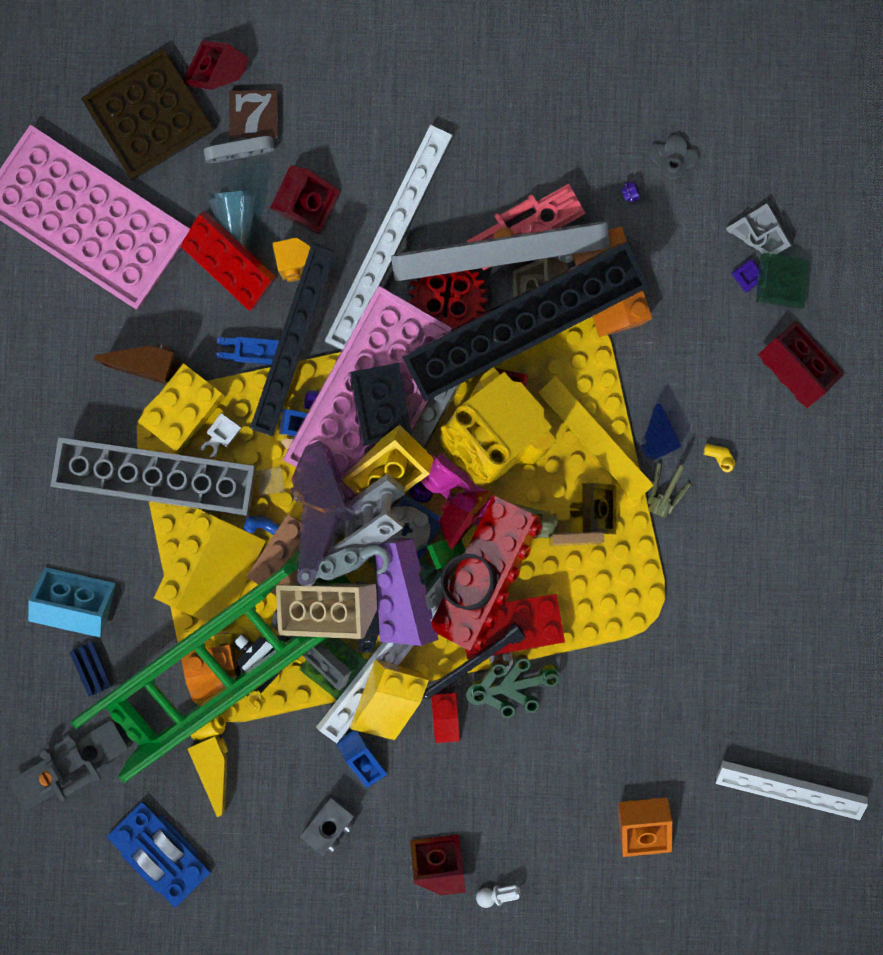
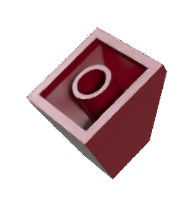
[183,40,249,90]
[439,490,494,549]
[410,834,466,896]

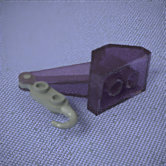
[291,441,390,587]

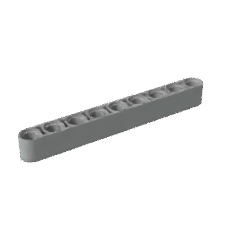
[391,222,611,281]

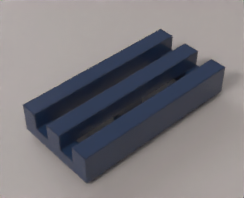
[69,642,113,697]

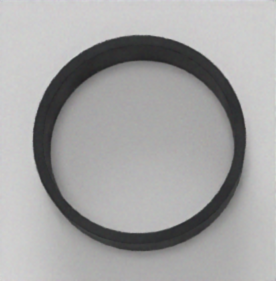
[441,554,498,610]

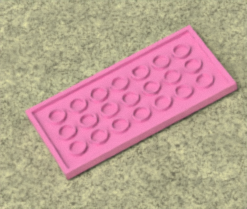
[0,125,190,311]
[282,286,453,498]

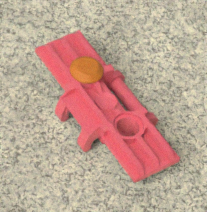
[467,184,585,271]

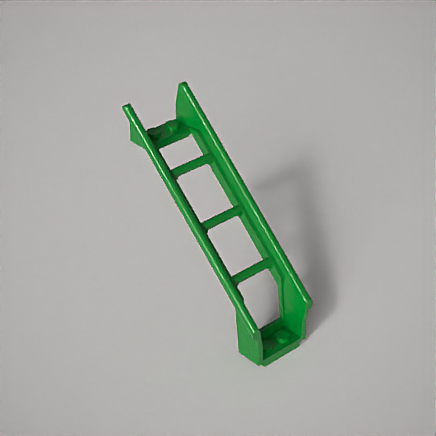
[70,545,351,783]

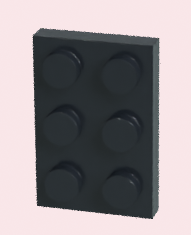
[349,363,412,446]

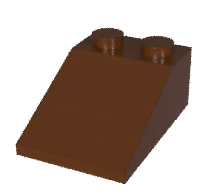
[94,344,180,385]

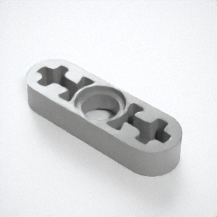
[204,136,275,163]

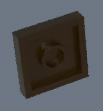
[570,483,616,535]

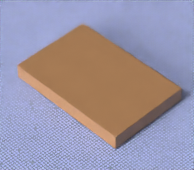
[549,532,604,547]

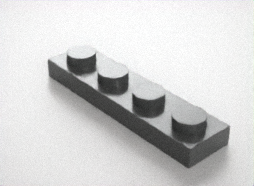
[271,610,351,690]

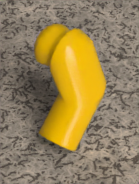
[703,443,735,472]

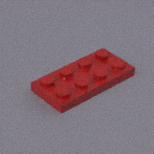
[181,211,276,311]
[465,594,565,660]

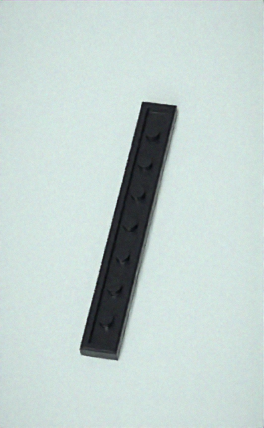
[250,242,336,437]

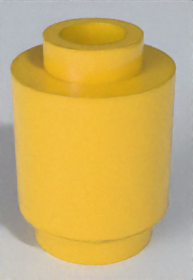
[191,714,226,741]

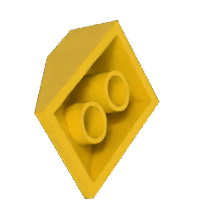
[342,425,434,495]
[350,659,429,740]

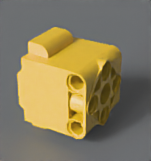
[439,367,557,488]

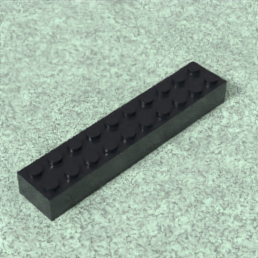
[402,241,649,402]

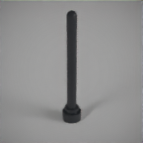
[423,622,526,699]

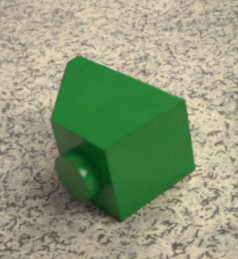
[427,539,466,570]

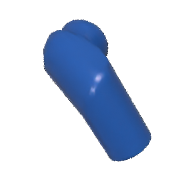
[243,515,280,535]

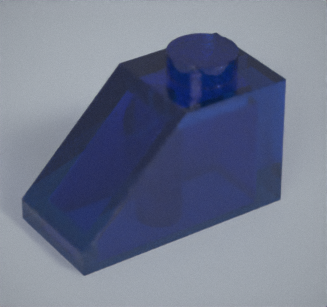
[641,403,682,461]

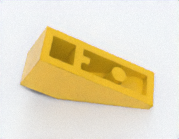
[188,735,229,817]

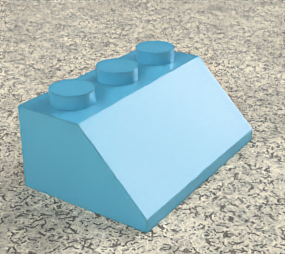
[28,567,115,637]

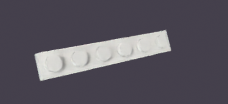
[716,761,868,820]

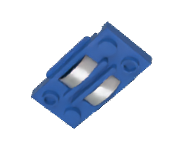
[107,801,212,908]

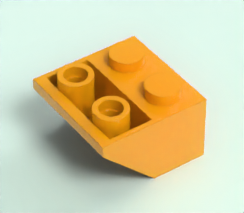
[272,238,310,282]

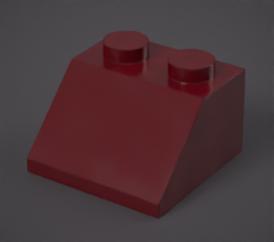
[270,165,341,234]

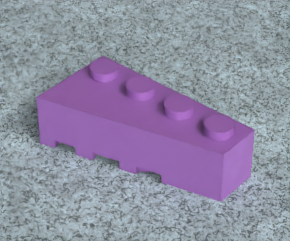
[375,538,439,646]

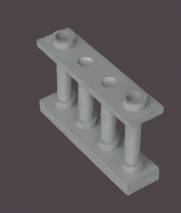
[313,474,405,567]

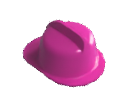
[420,451,471,493]

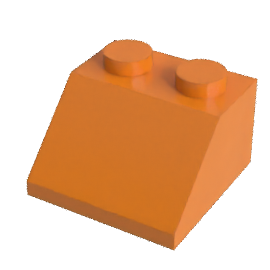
[181,644,238,702]
[618,798,672,857]

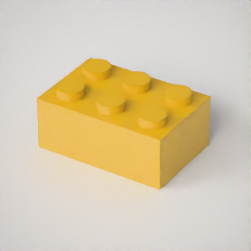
[137,363,225,454]

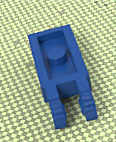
[216,337,279,365]

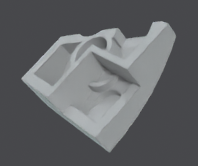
[726,203,793,258]

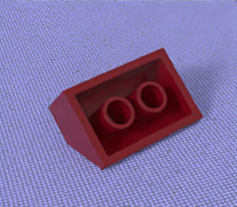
[757,320,844,409]

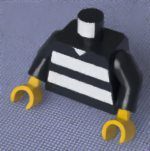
[233,633,308,709]

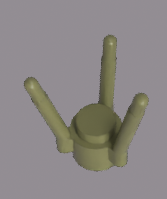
[647,462,691,519]
[509,502,557,539]

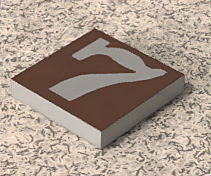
[229,90,279,140]

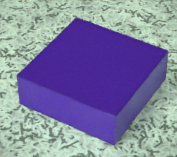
[731,259,766,293]

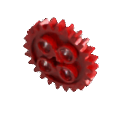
[408,270,487,328]

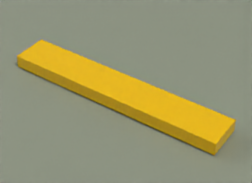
[537,376,654,502]

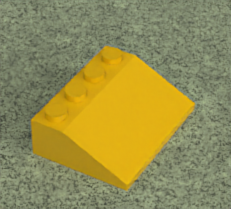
[154,508,266,630]

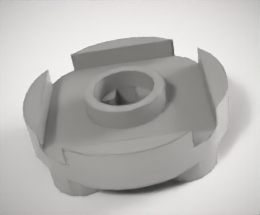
[388,506,430,552]

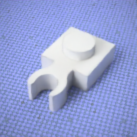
[201,413,242,458]

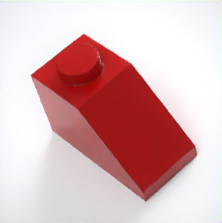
[431,692,460,743]

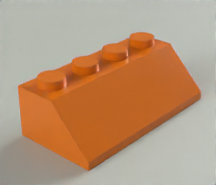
[572,226,652,338]

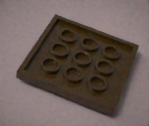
[81,48,214,181]

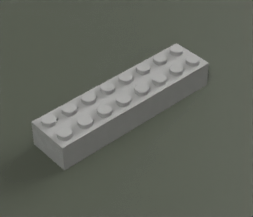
[51,437,257,516]

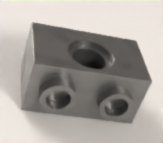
[300,796,355,856]

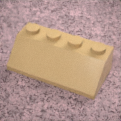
[276,582,377,639]

